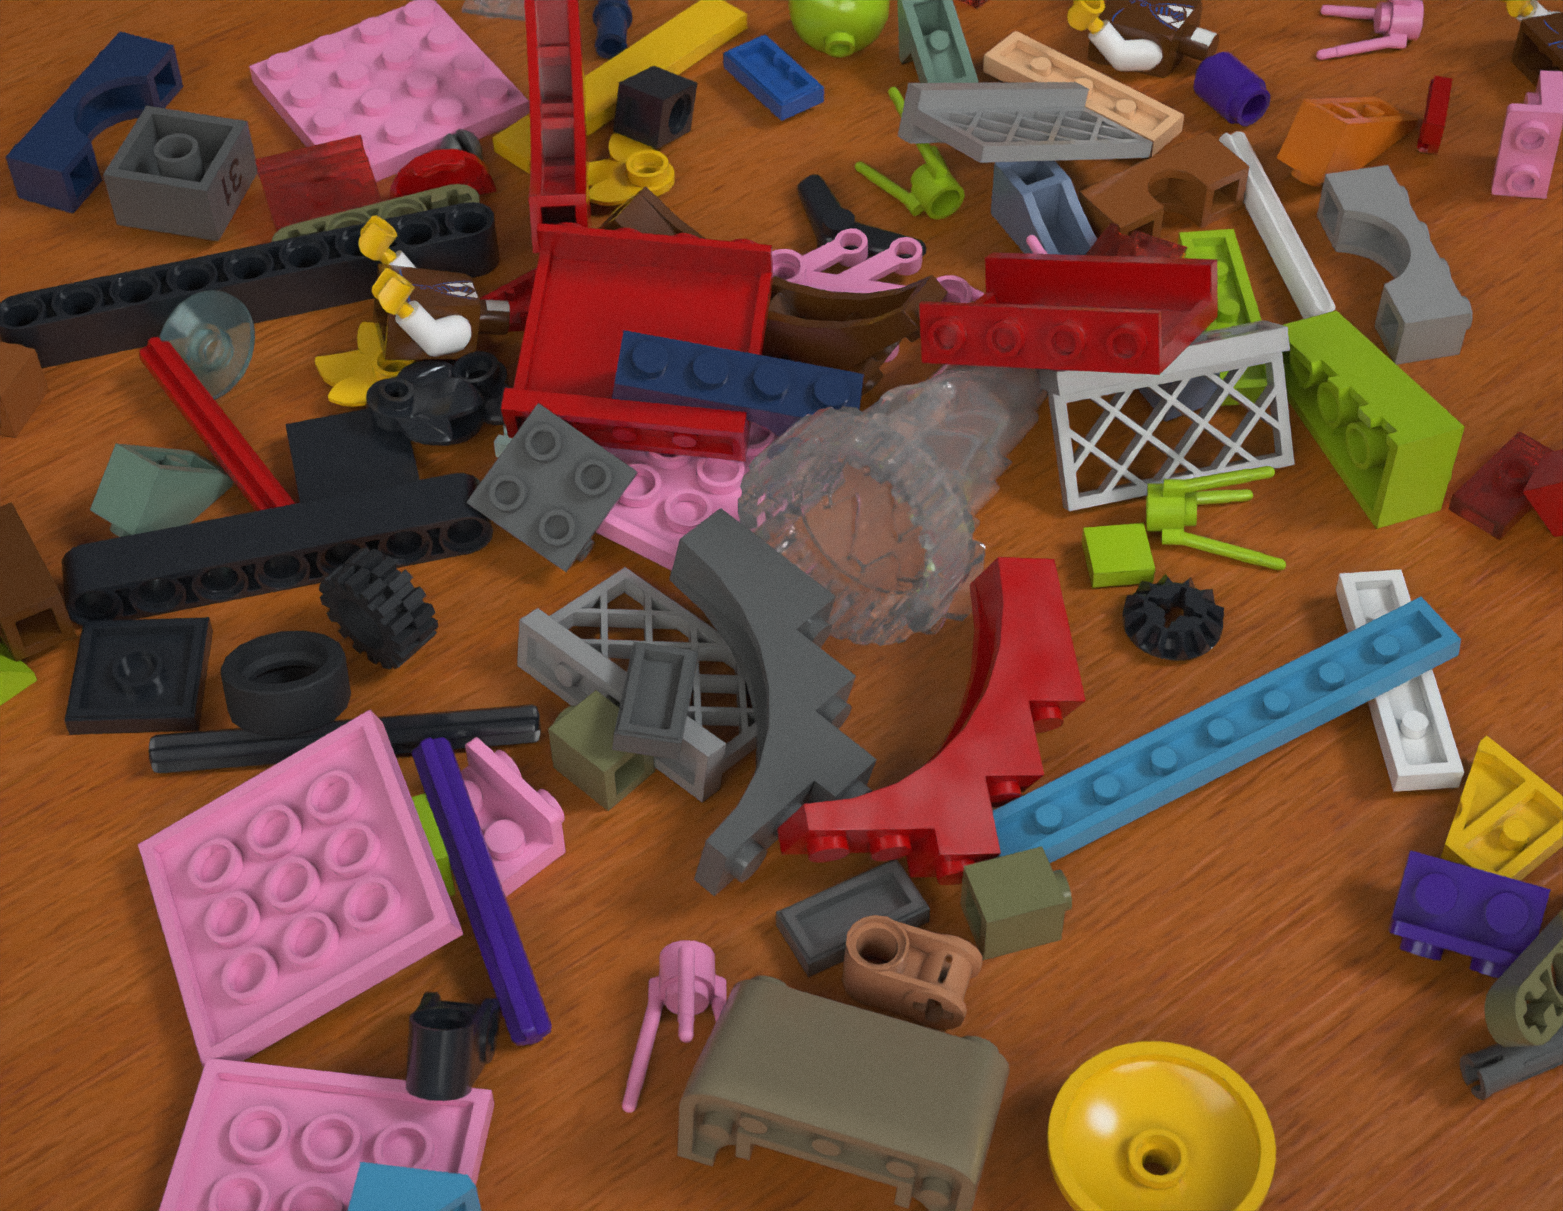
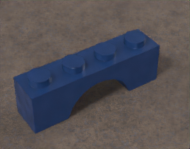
[6,32,183,214]
[612,330,864,460]

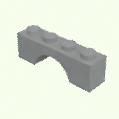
[1317,165,1472,365]

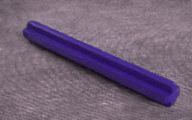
[412,737,552,1046]

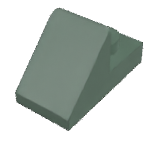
[898,0,979,83]

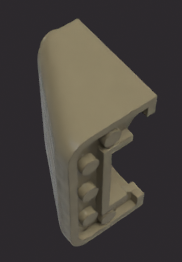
[678,975,1010,1211]

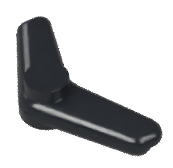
[797,174,927,259]

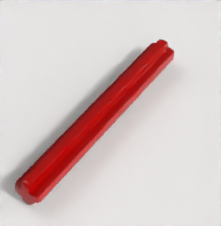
[139,337,295,511]

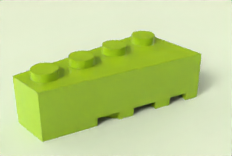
[1282,310,1465,529]

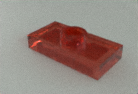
[1448,431,1553,540]

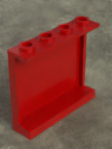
[501,222,774,462]
[919,252,1218,375]

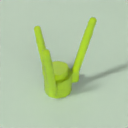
[855,87,965,220]
[1146,466,1286,571]

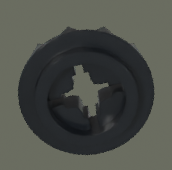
[1122,574,1224,661]

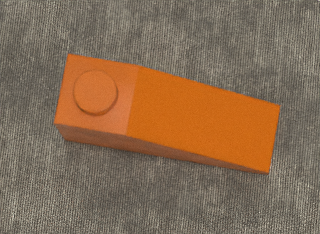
[1277,96,1419,187]

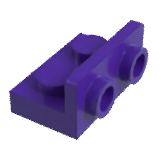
[1388,850,1551,978]

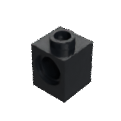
[613,66,698,149]

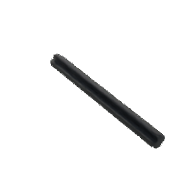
[148,704,541,774]

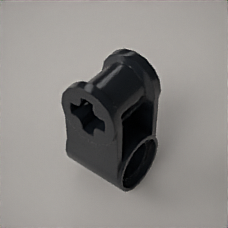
[406,991,500,1101]

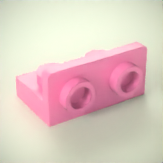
[1491,70,1563,199]
[461,737,566,897]

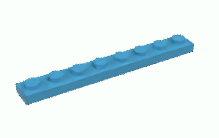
[992,597,1461,863]

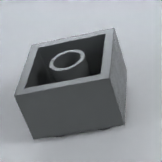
[103,106,258,241]

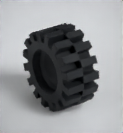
[319,548,438,669]

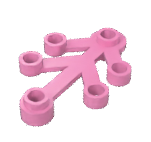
[772,229,972,363]

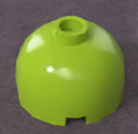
[788,0,890,57]

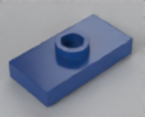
[723,34,824,121]

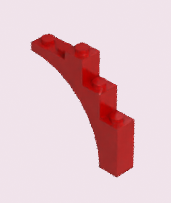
[524,0,592,254]
[777,557,1086,885]

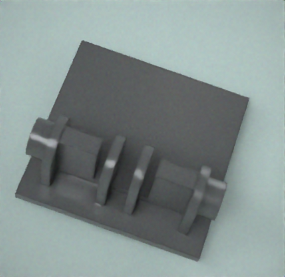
[466,403,638,573]

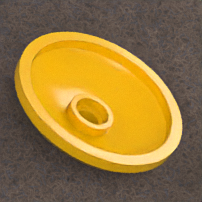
[1047,1041,1276,1211]

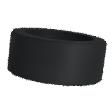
[220,631,351,736]

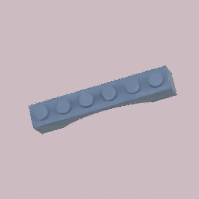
[991,161,1220,422]

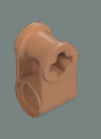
[842,915,983,1029]

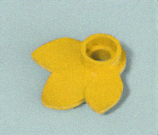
[588,133,675,206]
[315,322,423,407]

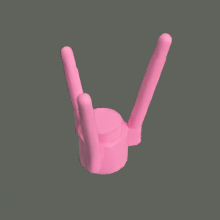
[1316,0,1424,60]
[622,940,727,1113]

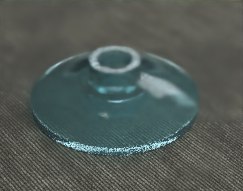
[160,290,255,400]

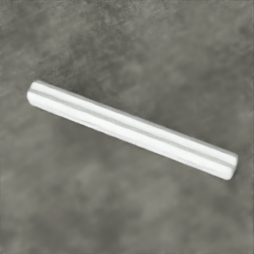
[1219,131,1336,319]

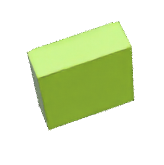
[1081,523,1155,588]

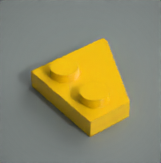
[1440,736,1563,881]

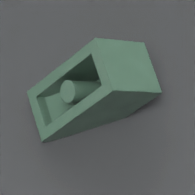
[90,443,234,537]

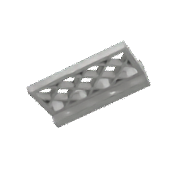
[898,82,1153,163]
[1039,320,1295,511]
[517,567,757,802]

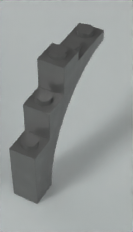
[669,508,877,896]

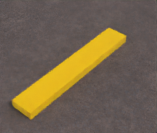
[492,0,747,174]

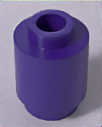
[1193,52,1271,126]

